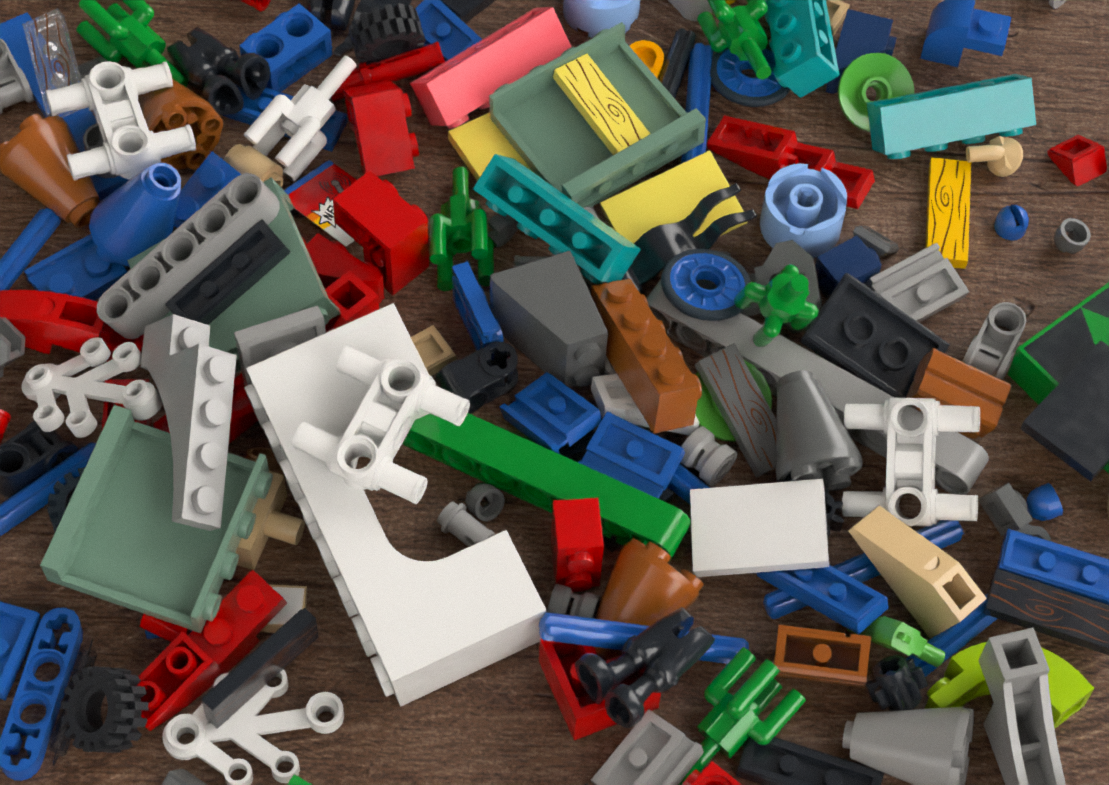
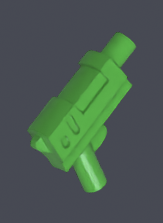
[843,616,945,668]

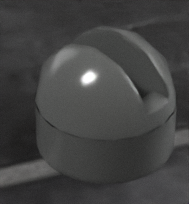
[1054,218,1091,254]
[465,483,505,521]

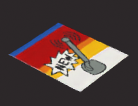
[284,160,356,246]

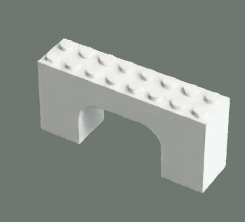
[244,303,547,707]

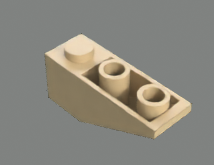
[848,505,987,639]

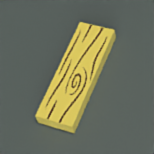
[553,54,650,155]

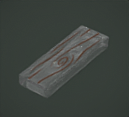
[22,8,81,118]

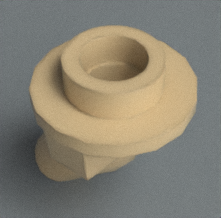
[966,136,1023,177]

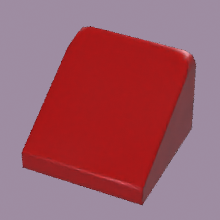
[1047,134,1107,186]

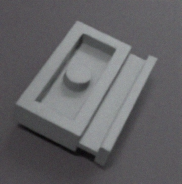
[866,243,969,322]
[591,709,704,785]

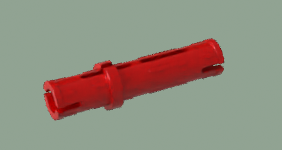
[331,41,445,102]

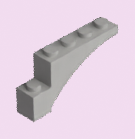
[140,314,237,531]
[978,628,1066,785]

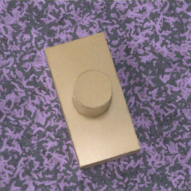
[235,471,305,570]

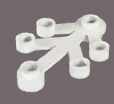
[21,337,163,438]
[162,670,344,785]

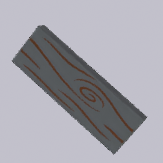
[694,343,777,478]

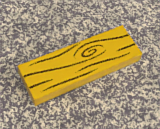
[925,157,971,269]

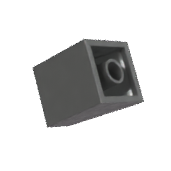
[490,251,608,388]

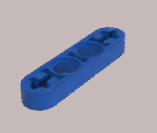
[0,608,84,781]

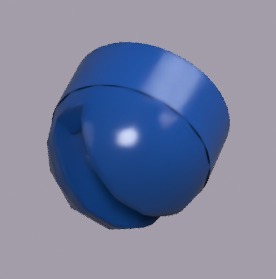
[994,204,1029,241]
[1026,483,1063,521]

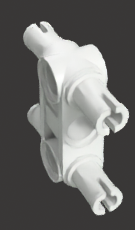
[46,61,196,181]
[292,345,470,504]
[842,398,980,526]

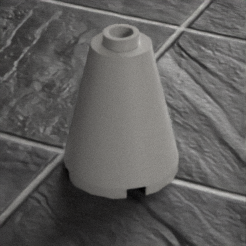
[843,707,974,785]

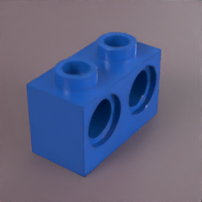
[239,3,333,92]

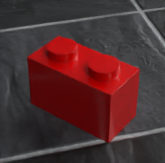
[551,498,604,592]

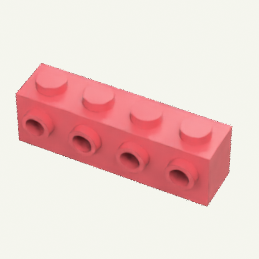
[410,7,571,129]

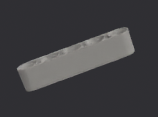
[97,173,280,339]

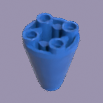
[89,163,181,267]

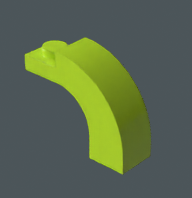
[925,642,1094,728]

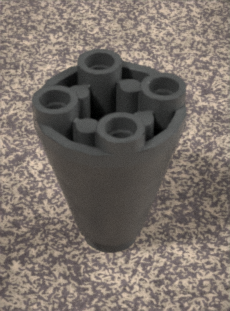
[776,370,863,491]

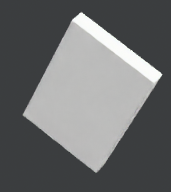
[690,479,829,577]

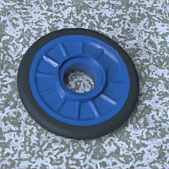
[710,45,790,107]
[661,249,751,321]

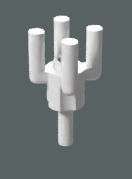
[244,55,357,182]

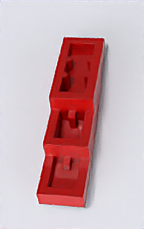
[707,115,875,210]

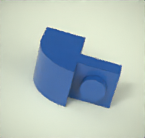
[920,0,1011,67]

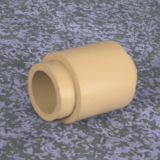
[224,144,283,187]

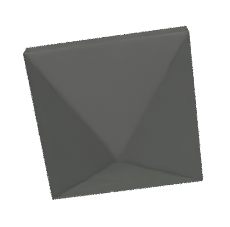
[853,225,900,258]

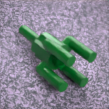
[76,0,188,87]
[697,0,772,79]
[429,167,494,291]
[734,264,818,347]
[678,647,806,785]

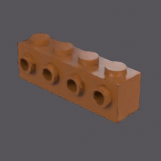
[591,279,702,434]

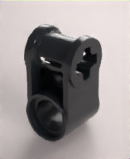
[435,342,518,414]
[0,420,78,498]

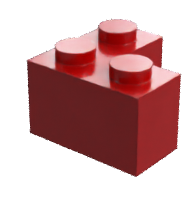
[342,80,419,176]
[333,170,429,295]
[539,638,661,740]

